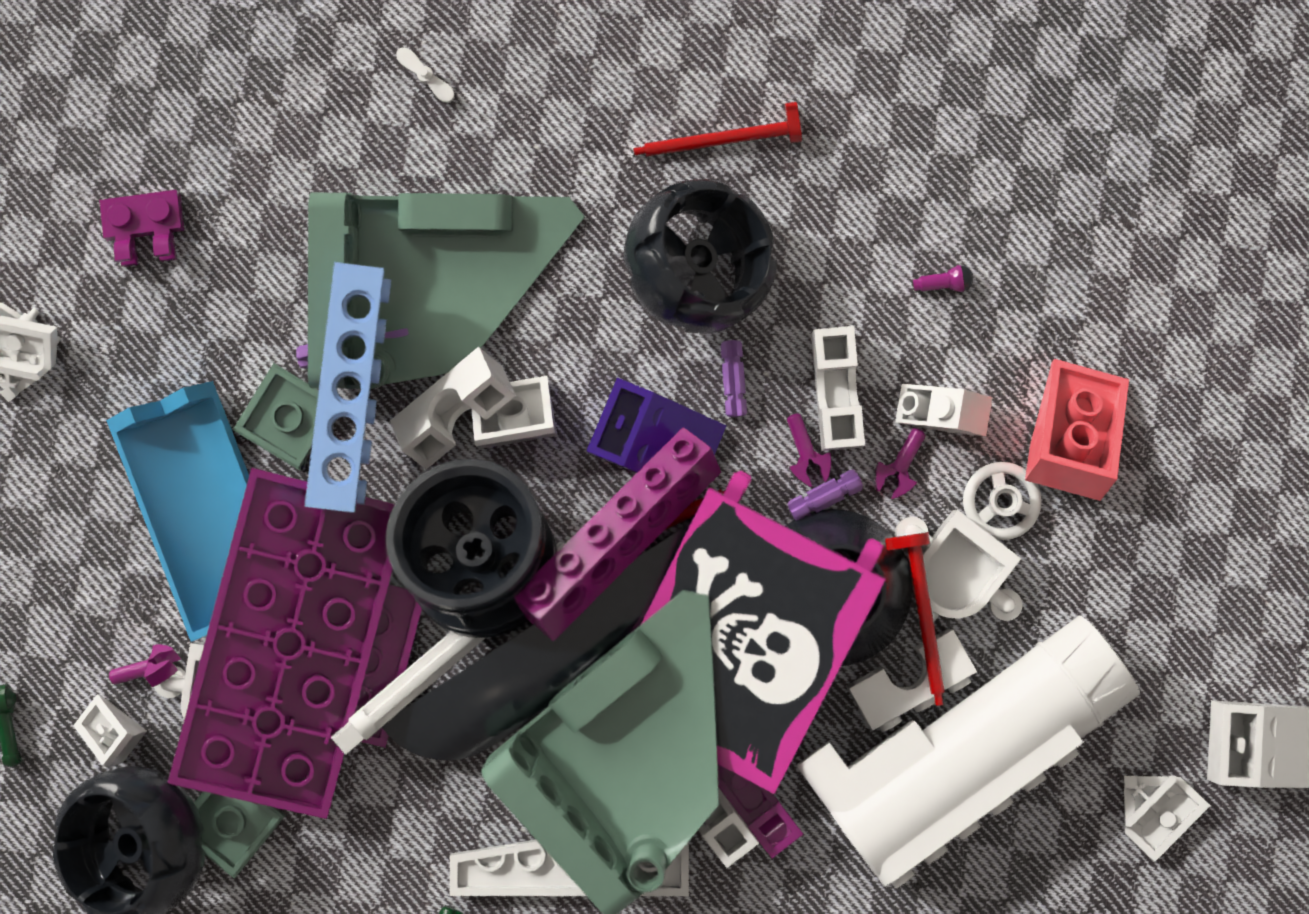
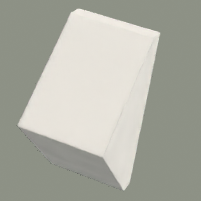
[73,694,147,768]

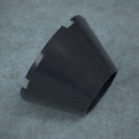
[785,509,913,666]

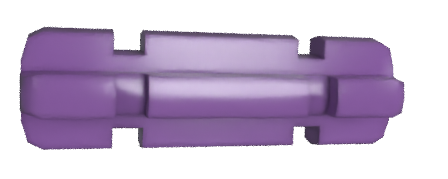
[721,340,747,417]
[788,470,863,521]

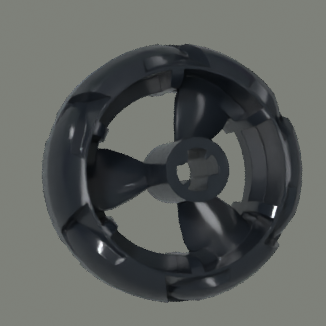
[623,179,777,334]
[53,766,205,914]

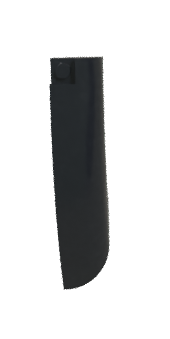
[382,522,692,761]

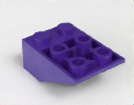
[587,377,727,473]

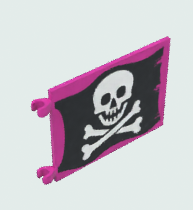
[641,471,886,794]

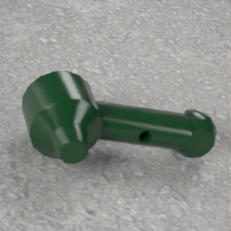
[0,684,21,767]

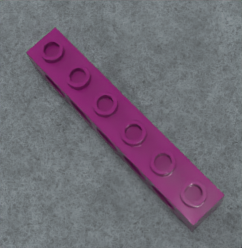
[514,427,722,642]

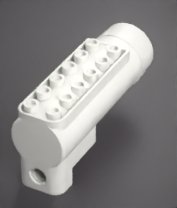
[796,616,1140,888]

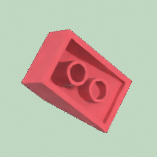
[1025,359,1129,501]

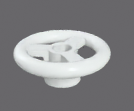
[963,462,1042,540]

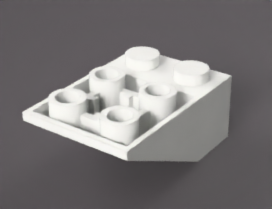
[1207,700,1309,788]

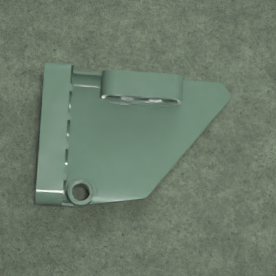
[308,192,585,389]
[482,590,719,914]

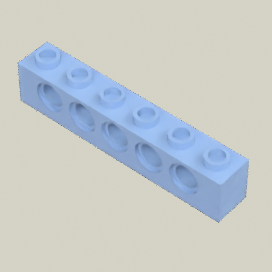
[305,262,391,512]

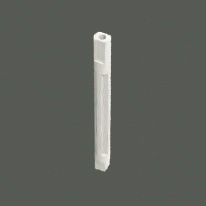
[331,542,565,755]

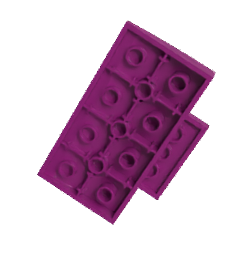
[168,467,422,819]

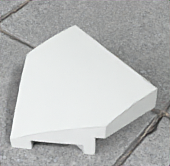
[0,315,57,402]
[1124,776,1210,862]

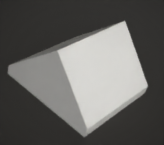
[472,376,557,449]

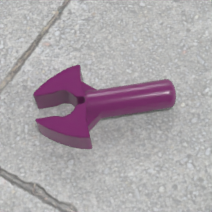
[786,413,831,487]
[875,428,926,499]
[109,644,181,687]

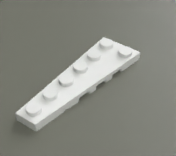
[450,839,689,896]

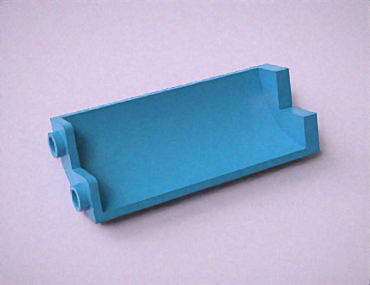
[106,381,249,642]

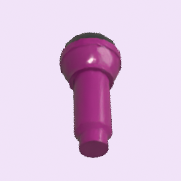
[913,265,974,292]

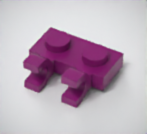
[99,189,185,267]

